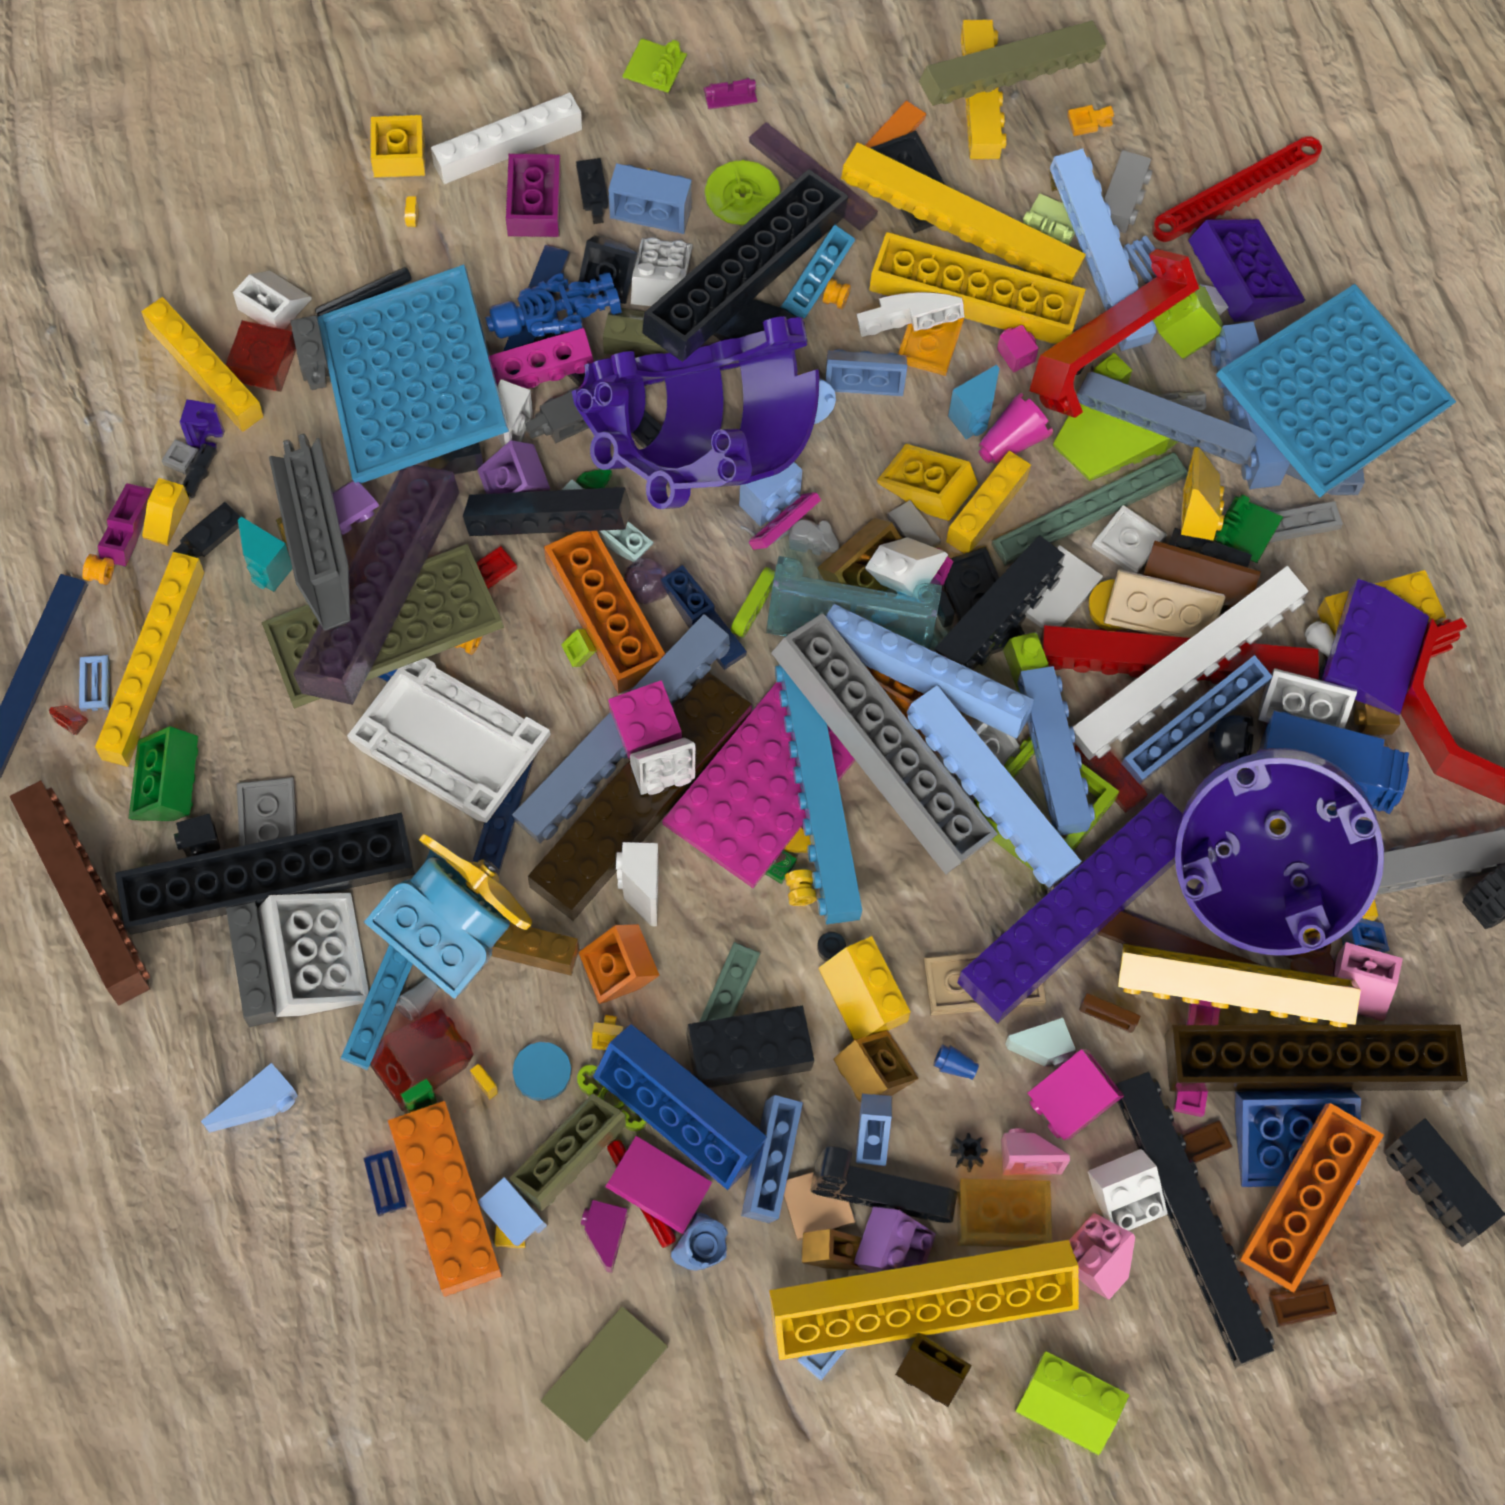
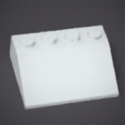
[258,893,369,1017]

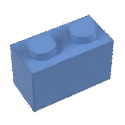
[856,1093,892,1166]

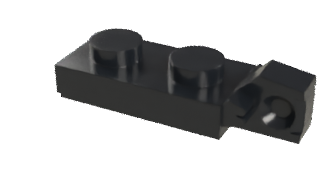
[576,158,608,224]
[173,502,241,558]

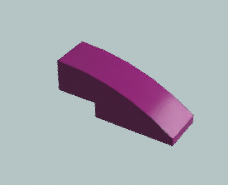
[98,483,152,567]

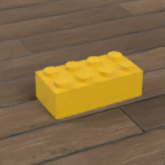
[1317,570,1446,636]

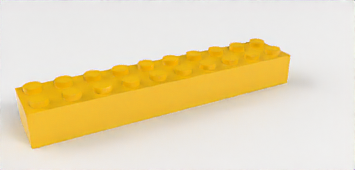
[769,1240,1079,1360]

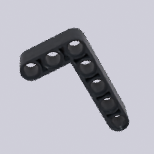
[810,1146,958,1223]

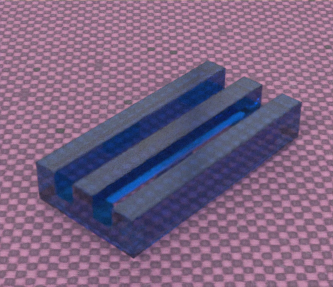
[363,1150,407,1217]

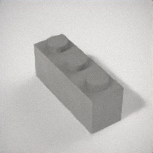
[1104,150,1153,234]

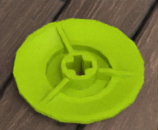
[704,160,781,226]

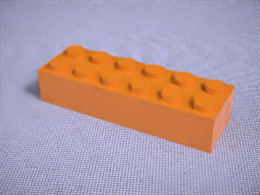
[544,531,665,694]
[388,1101,502,1297]
[1237,1103,1384,1293]

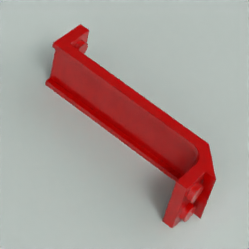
[1029,249,1199,418]

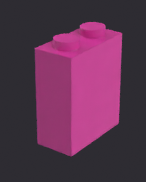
[1028,1049,1124,1140]

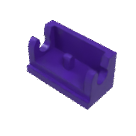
[180,399,225,449]

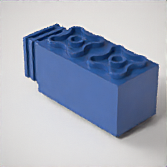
[1259,711,1409,814]

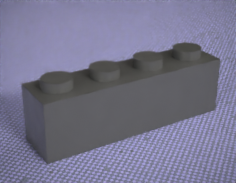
[226,902,278,1027]

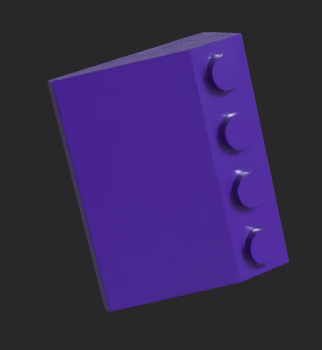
[1188,219,1305,322]
[1321,579,1429,715]

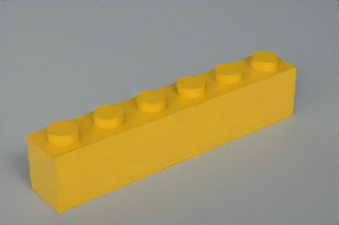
[961,20,1006,159]
[141,297,263,432]

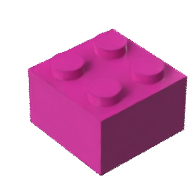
[608,680,682,759]

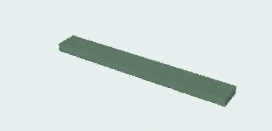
[991,452,1188,566]

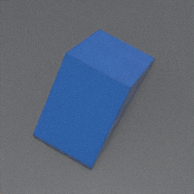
[1341,918,1390,952]

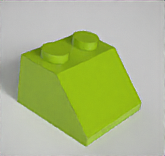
[1153,285,1224,359]

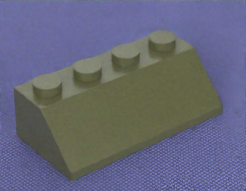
[509,1094,626,1211]

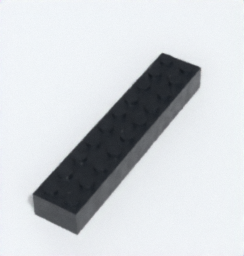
[642,169,849,362]
[115,812,415,935]

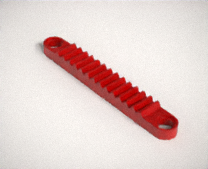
[1152,136,1322,242]

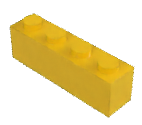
[946,451,1031,554]

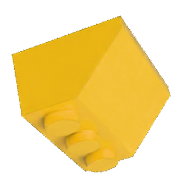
[1181,447,1224,540]
[818,936,911,1040]

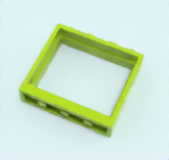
[973,737,1119,871]

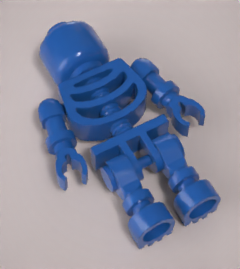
[485,272,622,339]

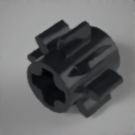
[950,1133,988,1172]

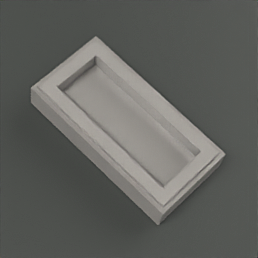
[888,500,941,548]

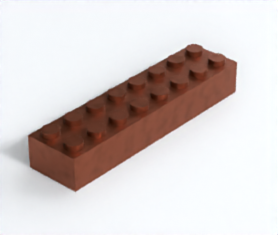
[9,780,151,1006]

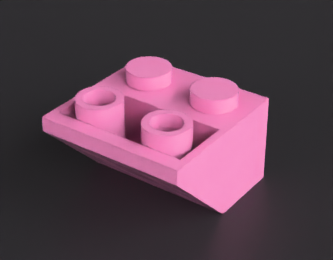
[1333,942,1403,1021]

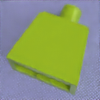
[1003,632,1049,693]

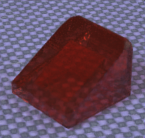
[49,706,88,736]

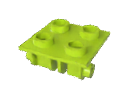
[622,38,687,93]

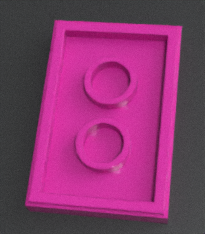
[605,1136,712,1234]

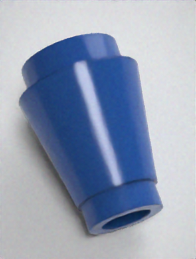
[933,1045,979,1080]

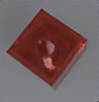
[225,320,296,392]

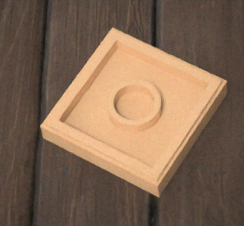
[783,1172,855,1241]

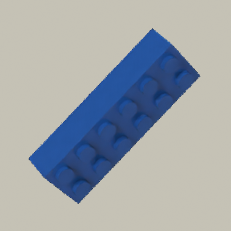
[593,1024,767,1190]

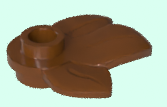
[1282,931,1335,976]

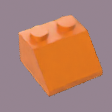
[578,924,660,1004]

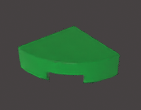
[576,468,613,489]

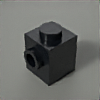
[174,813,221,857]

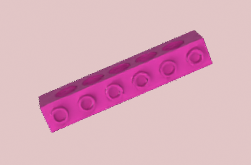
[490,328,594,389]

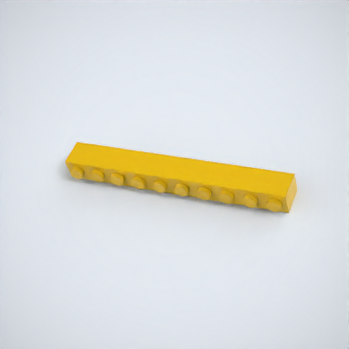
[841,142,1086,285]

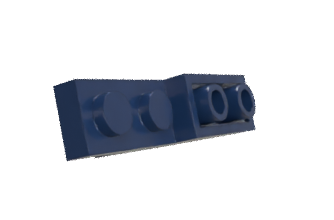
[660,565,747,670]

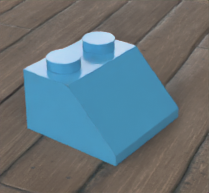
[948,365,1000,439]

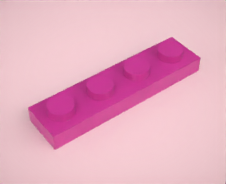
[1173,1000,1220,1117]

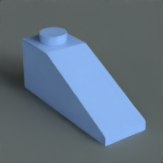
[201,1063,298,1133]

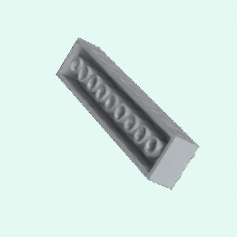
[771,613,998,875]

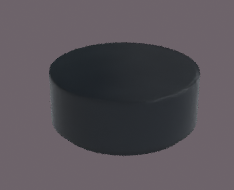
[817,932,846,961]

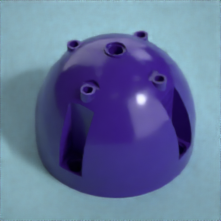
[1175,748,1384,956]

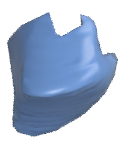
[671,1212,728,1271]

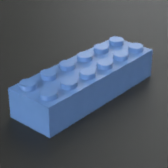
[1211,322,1290,490]

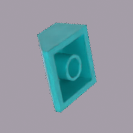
[238,517,292,592]

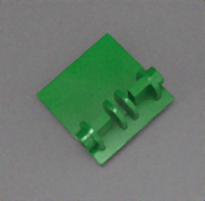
[1212,494,1283,563]

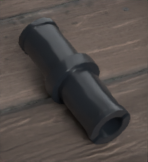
[182,443,217,498]

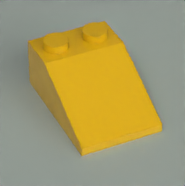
[877,444,978,521]

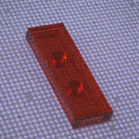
[1074,745,1148,813]

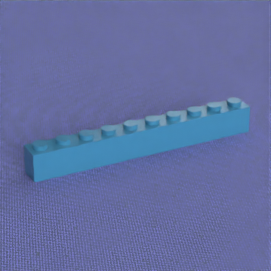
[774,664,862,925]

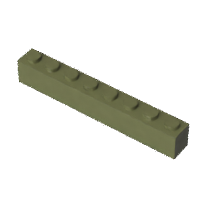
[919,20,1106,106]

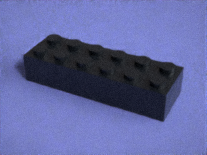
[934,535,1065,670]

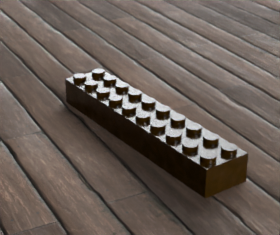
[528,672,752,921]
[1165,1024,1468,1092]

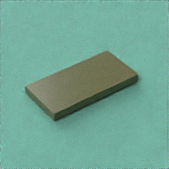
[540,1307,668,1443]

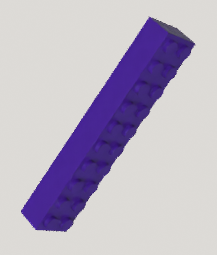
[957,793,1183,1024]

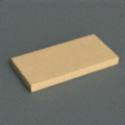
[1103,569,1225,638]
[923,952,1046,1016]

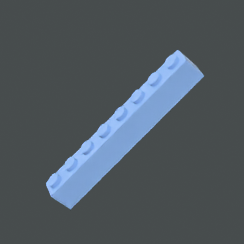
[1050,149,1156,351]
[826,604,1034,739]
[907,685,1081,888]

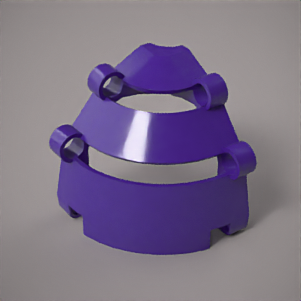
[572,317,819,509]

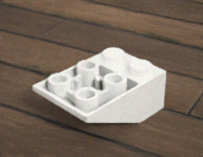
[631,238,693,306]
[630,738,695,795]

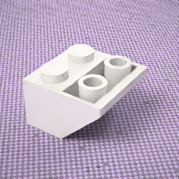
[233,271,311,336]
[1088,1149,1168,1231]

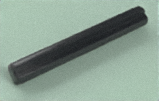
[315,267,412,317]

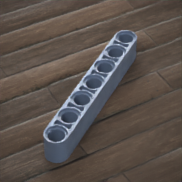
[1076,372,1258,465]

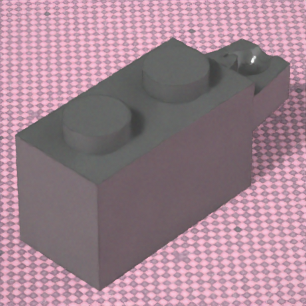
[290,315,330,390]
[525,387,589,444]

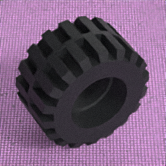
[1462,863,1505,929]

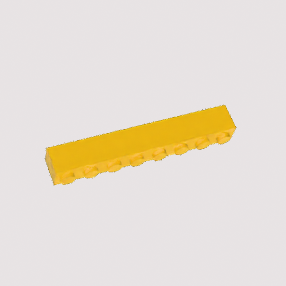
[95,552,204,767]

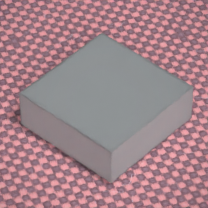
[162,439,199,475]

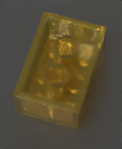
[957,1178,1052,1247]

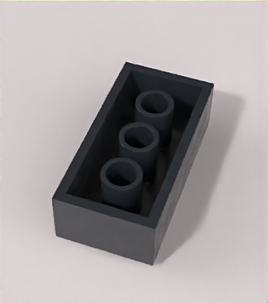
[686,1005,815,1088]
[1384,1118,1505,1247]

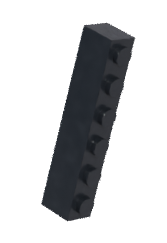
[462,487,631,537]

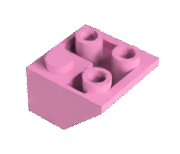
[1069,1213,1135,1300]

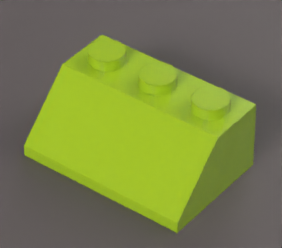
[1015,1351,1129,1456]

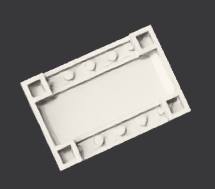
[347,658,551,823]

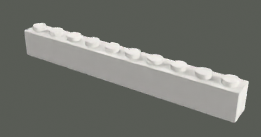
[1073,566,1308,760]

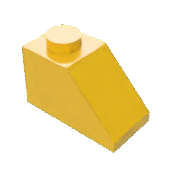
[142,478,190,546]

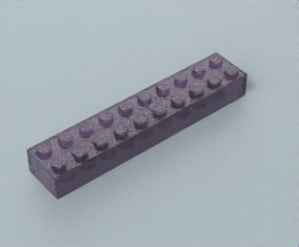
[293,464,460,705]

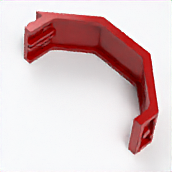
[1400,618,1505,805]

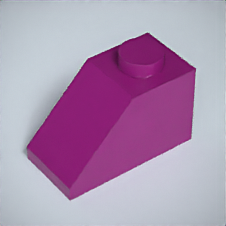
[581,1200,628,1273]

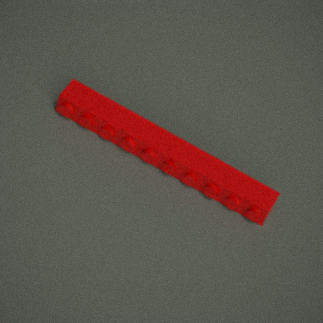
[1040,625,1319,686]

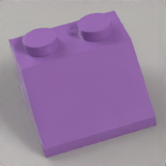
[477,440,550,494]

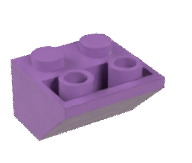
[332,480,379,535]
[854,1207,936,1273]

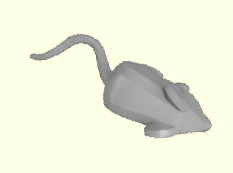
[740,519,839,556]

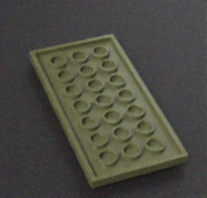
[262,544,504,709]

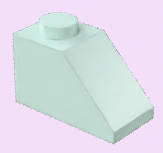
[1005,1018,1076,1067]

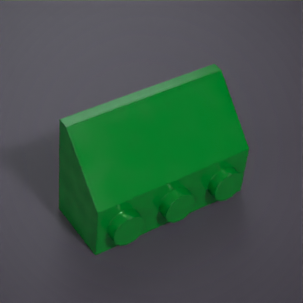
[128,726,198,821]

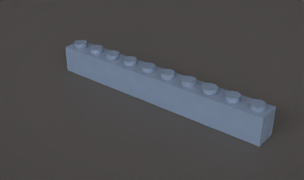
[512,614,730,844]

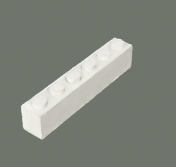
[431,93,582,184]

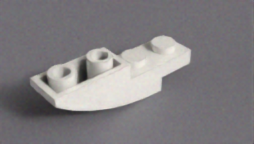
[857,293,964,337]

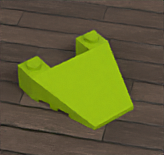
[1053,353,1178,481]

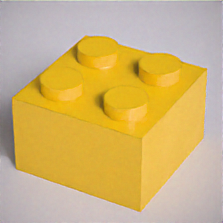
[371,115,425,178]

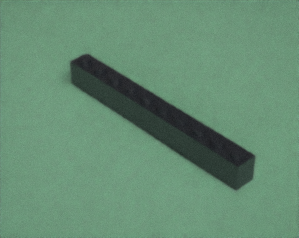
[1116,1071,1275,1369]

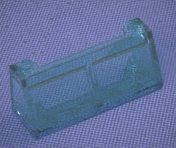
[766,556,942,650]

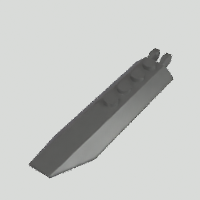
[269,434,351,631]

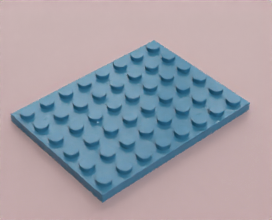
[317,265,509,484]
[1216,284,1456,498]

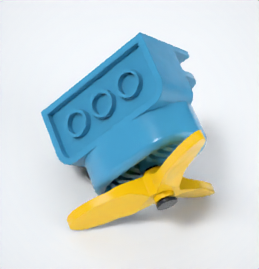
[364,834,532,999]

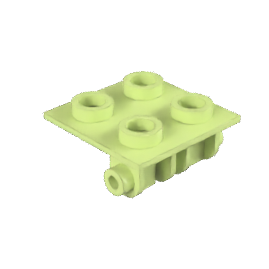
[1023,193,1075,246]

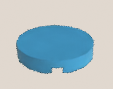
[513,1042,571,1101]

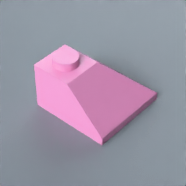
[1001,1128,1070,1175]

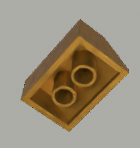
[817,518,901,615]

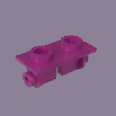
[703,77,757,110]

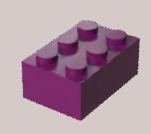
[506,154,561,237]

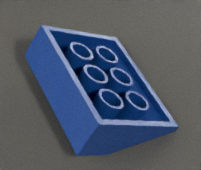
[1235,1089,1361,1187]

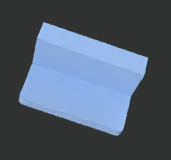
[478,1177,548,1246]

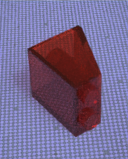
[370,1008,474,1111]

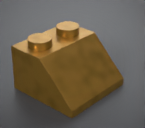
[833,1030,919,1102]

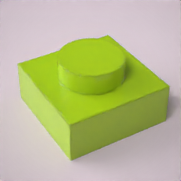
[561,629,597,667]

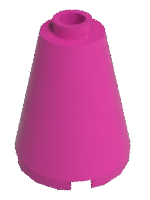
[978,393,1053,465]

